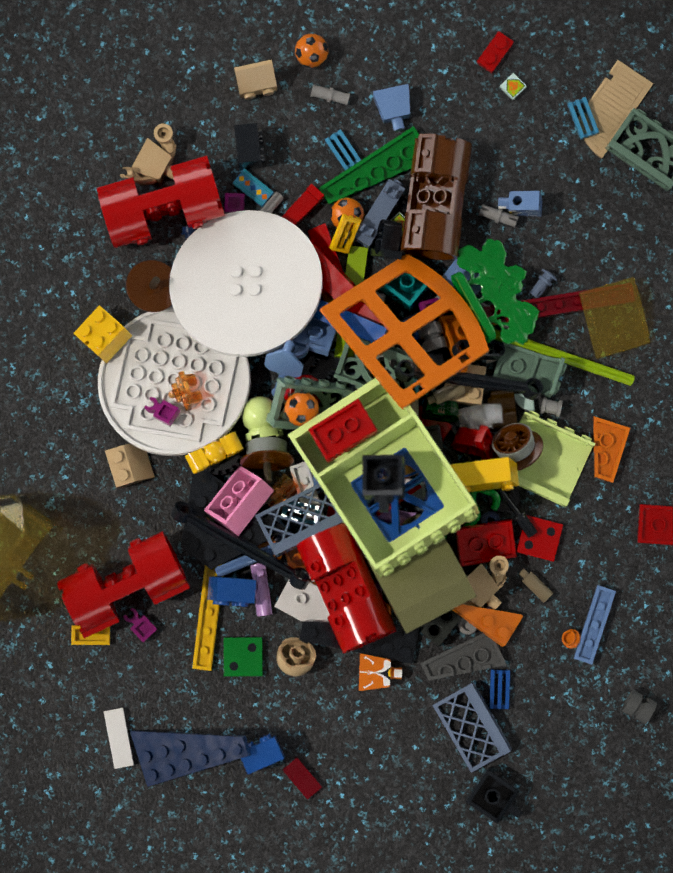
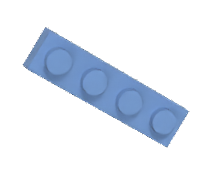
[573,585,616,665]

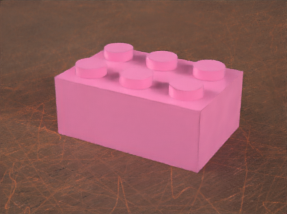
[204,465,274,536]

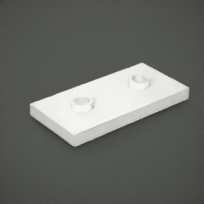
[274,578,330,622]

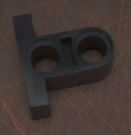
[369,219,402,260]

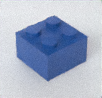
[207,577,256,607]
[241,734,285,774]

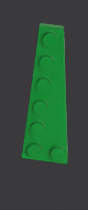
[318,126,419,205]

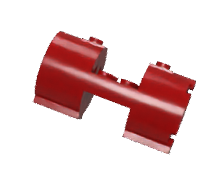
[96,156,225,248]
[296,523,396,654]
[57,531,190,639]

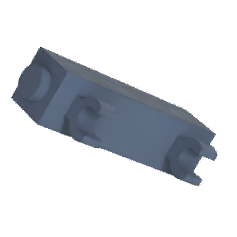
[354,179,405,249]

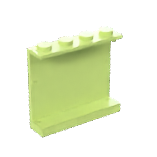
[518,410,595,507]

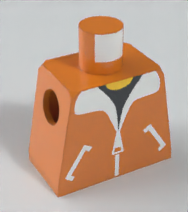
[359,653,402,691]

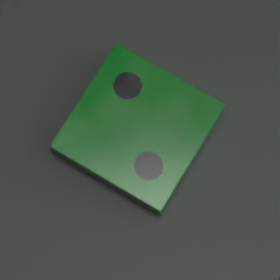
[224,637,263,676]

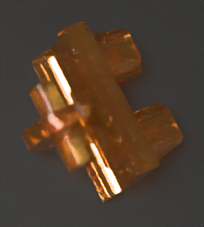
[168,371,203,411]
[265,473,299,512]

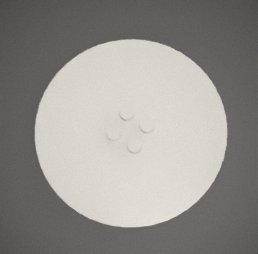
[169,210,323,357]
[98,306,251,456]

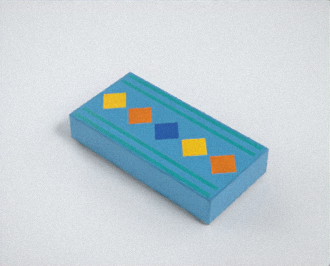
[232,169,274,207]

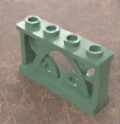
[605,108,673,191]
[334,337,418,389]
[266,376,353,430]

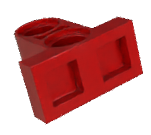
[451,425,495,460]

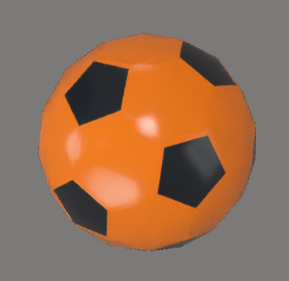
[295,33,328,68]
[330,197,364,231]
[284,392,319,426]

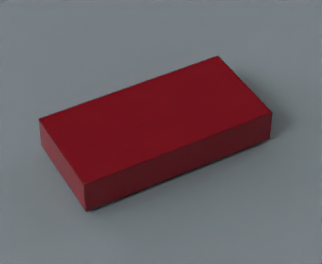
[283,757,322,800]

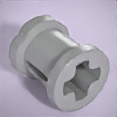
[540,397,563,417]

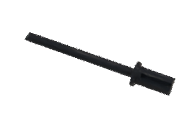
[475,456,538,538]

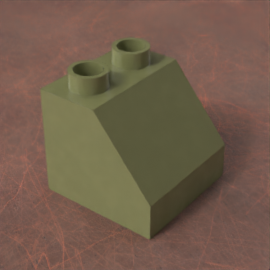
[362,514,476,633]

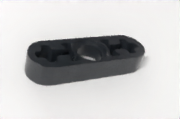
[452,340,505,360]

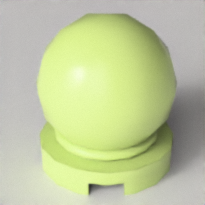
[241,396,284,442]

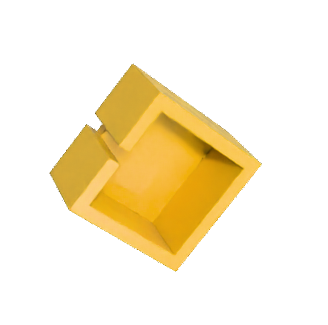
[74,305,132,364]

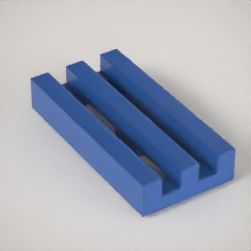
[489,670,510,709]

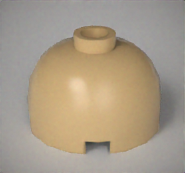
[276,637,316,677]

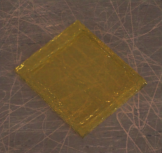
[579,277,651,359]

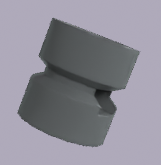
[418,321,448,354]
[621,690,657,725]

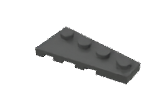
[420,633,507,681]

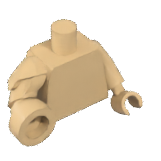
[120,124,176,186]
[463,556,509,610]

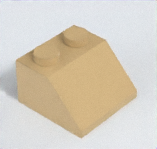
[234,60,278,100]
[105,444,155,489]

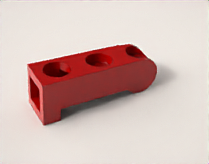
[282,183,324,226]

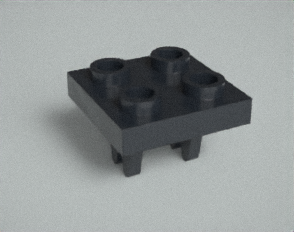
[301,351,350,394]

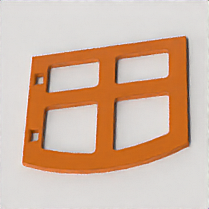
[320,254,489,409]

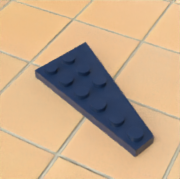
[130,730,251,787]

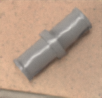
[311,84,350,105]
[479,204,519,228]

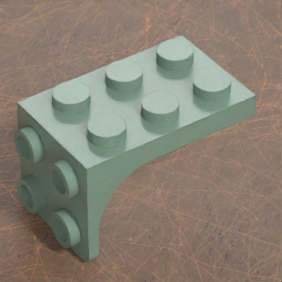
[492,343,567,398]

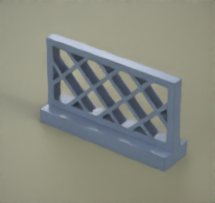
[255,484,344,558]
[433,681,512,773]

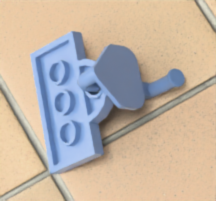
[264,317,336,396]

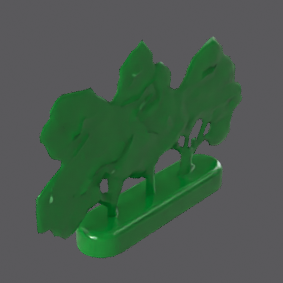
[451,239,539,345]

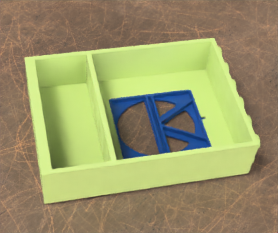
[288,370,480,578]

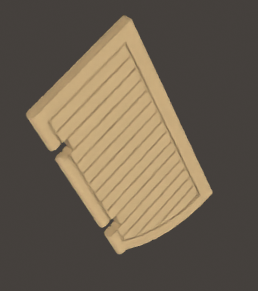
[578,60,653,159]

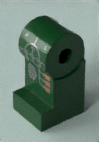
[422,394,459,423]

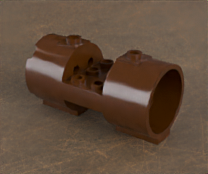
[400,134,472,261]

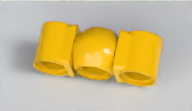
[185,432,244,474]

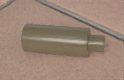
[426,384,466,405]
[519,569,553,603]

